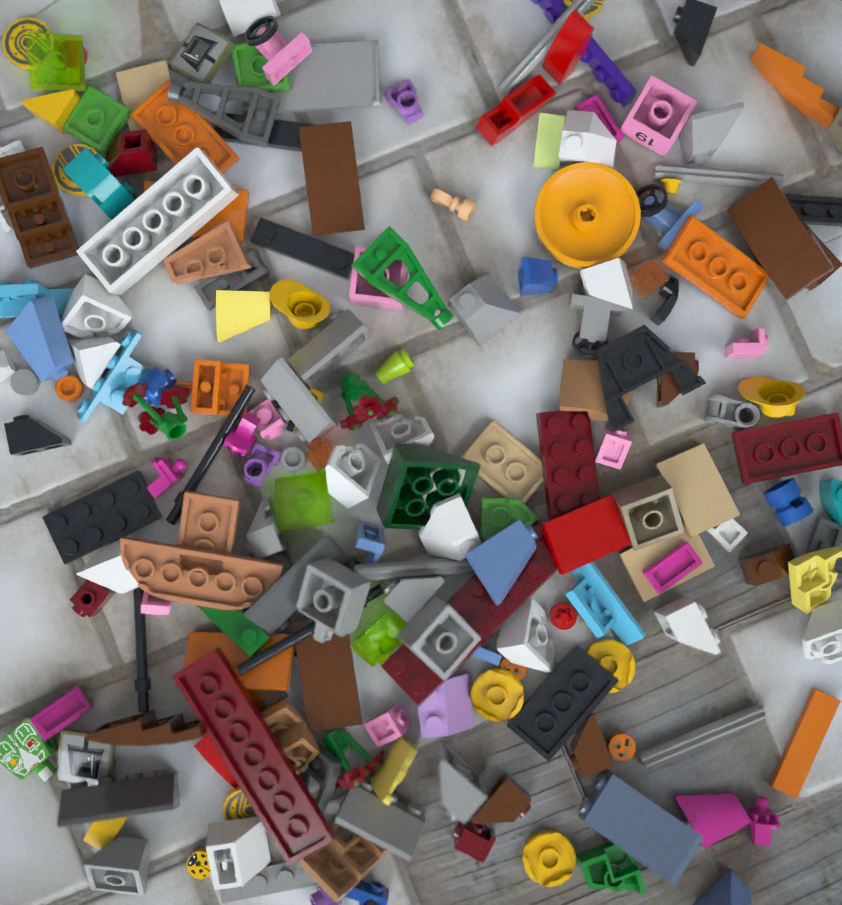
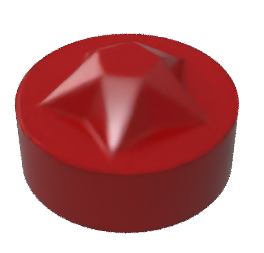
[549,602,577,630]

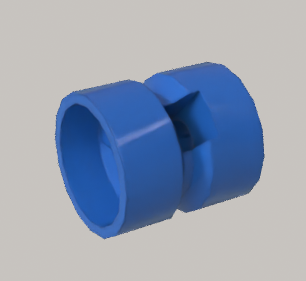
[763,477,814,527]

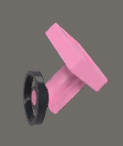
[244,16,312,86]

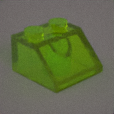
[26,30,86,91]
[275,471,335,531]
[350,608,408,668]

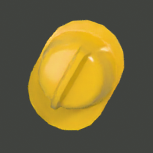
[270,279,330,329]
[738,376,805,417]

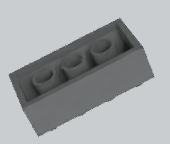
[244,535,350,635]
[57,769,180,828]

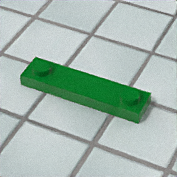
[196,605,271,658]

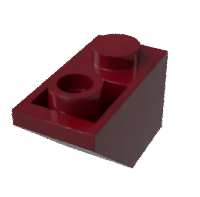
[106,129,157,177]

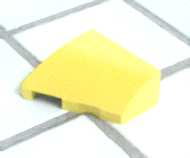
[216,290,271,342]
[788,547,842,614]
[370,735,418,805]

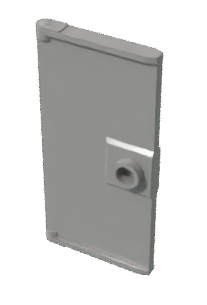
[242,40,382,115]

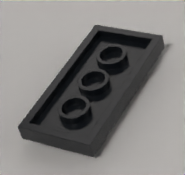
[42,470,163,565]
[507,643,619,761]

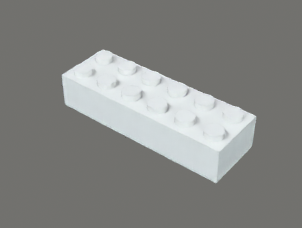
[76,147,239,295]

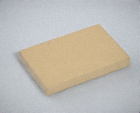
[116,60,172,144]
[461,419,544,504]
[655,443,740,538]
[618,522,715,602]

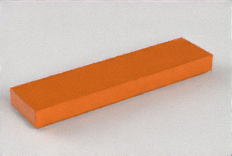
[769,688,841,799]

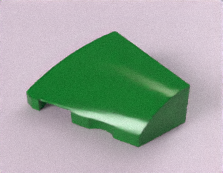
[576,841,647,895]

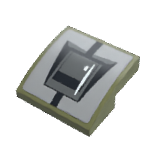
[168,22,235,84]
[57,728,117,785]

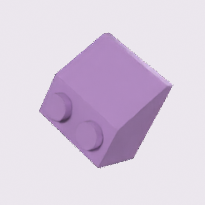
[418,673,475,739]

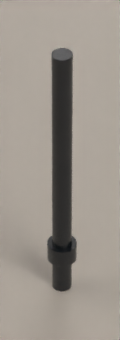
[166,385,256,525]
[236,584,384,676]
[133,587,151,712]

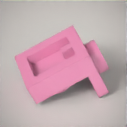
[725,327,768,358]
[249,399,288,440]
[595,425,632,470]
[141,591,172,615]
[364,702,412,748]

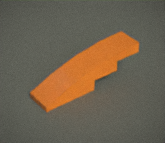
[750,43,839,129]

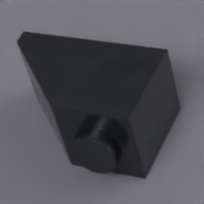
[672,0,717,67]
[4,415,72,456]

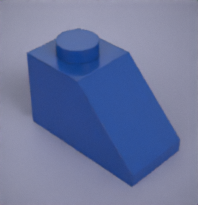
[517,257,558,296]

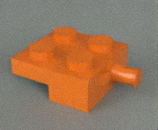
[176,359,251,418]

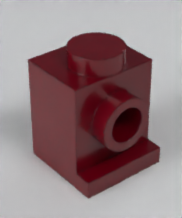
[69,579,116,617]
[452,821,496,864]

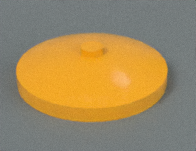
[534,162,641,269]

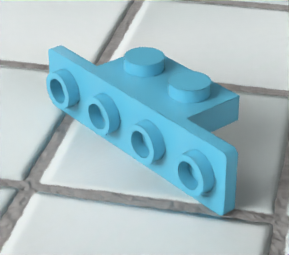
[0,280,74,318]
[76,329,150,423]
[565,562,645,646]

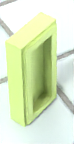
[533,113,565,169]

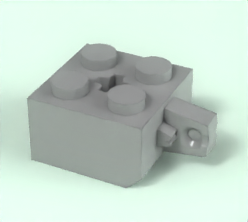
[296,557,371,643]

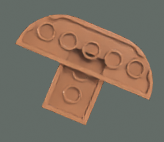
[120,490,285,610]

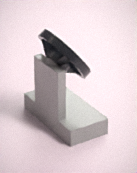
[568,294,625,360]

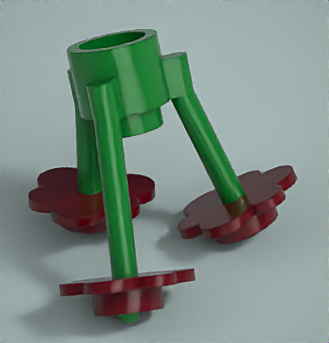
[339,373,399,430]
[122,383,190,440]
[322,728,384,789]

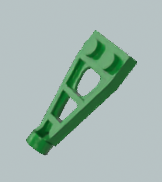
[351,225,454,330]

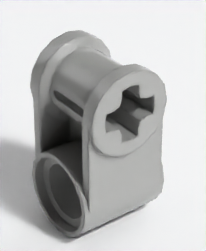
[703,394,760,429]

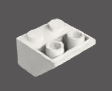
[654,597,720,655]
[206,816,271,890]

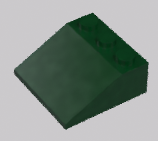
[376,443,480,530]

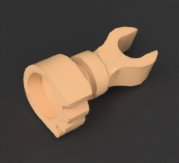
[430,188,476,223]

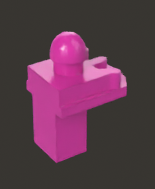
[223,412,261,457]
[147,456,187,498]
[748,796,780,845]

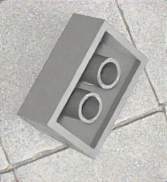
[287,309,370,387]
[260,357,337,445]
[438,740,487,824]
[335,778,425,862]

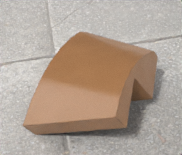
[559,359,634,420]
[261,699,319,775]
[299,822,389,904]

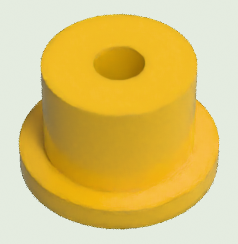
[660,179,682,195]

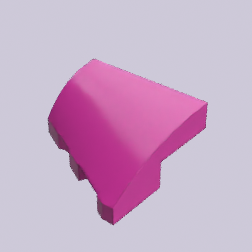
[674,792,752,849]

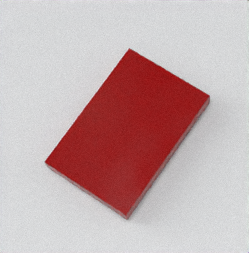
[541,494,631,575]

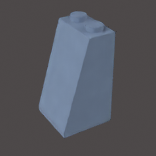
[578,770,704,886]

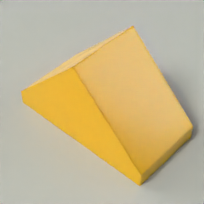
[22,89,81,134]

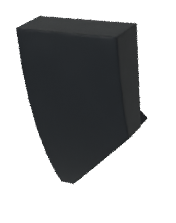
[650,275,679,326]

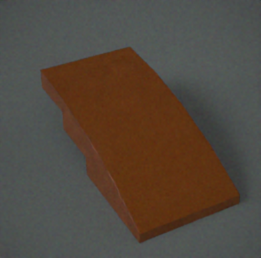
[299,121,365,236]
[0,146,79,269]
[727,177,835,300]
[293,619,363,733]
[86,710,206,746]

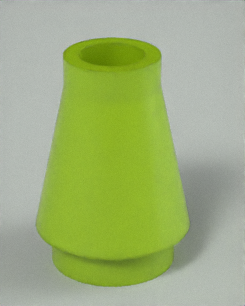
[375,348,415,384]

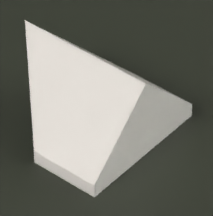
[580,258,633,309]
[67,336,121,389]
[76,534,139,594]

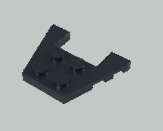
[596,325,706,433]

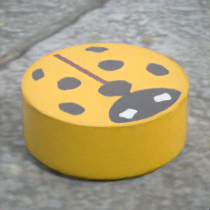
[187,848,211,879]

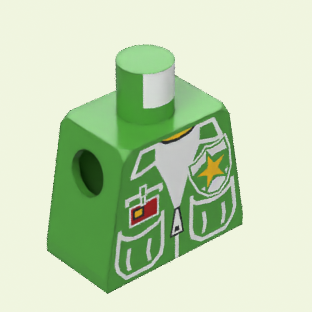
[0,712,59,783]

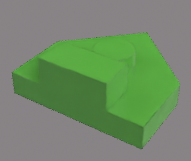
[481,497,538,541]

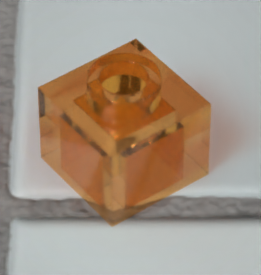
[630,259,670,299]
[304,438,334,472]

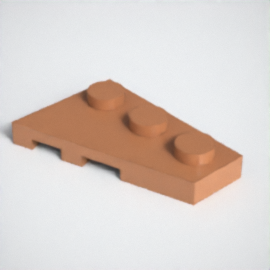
[163,221,252,285]

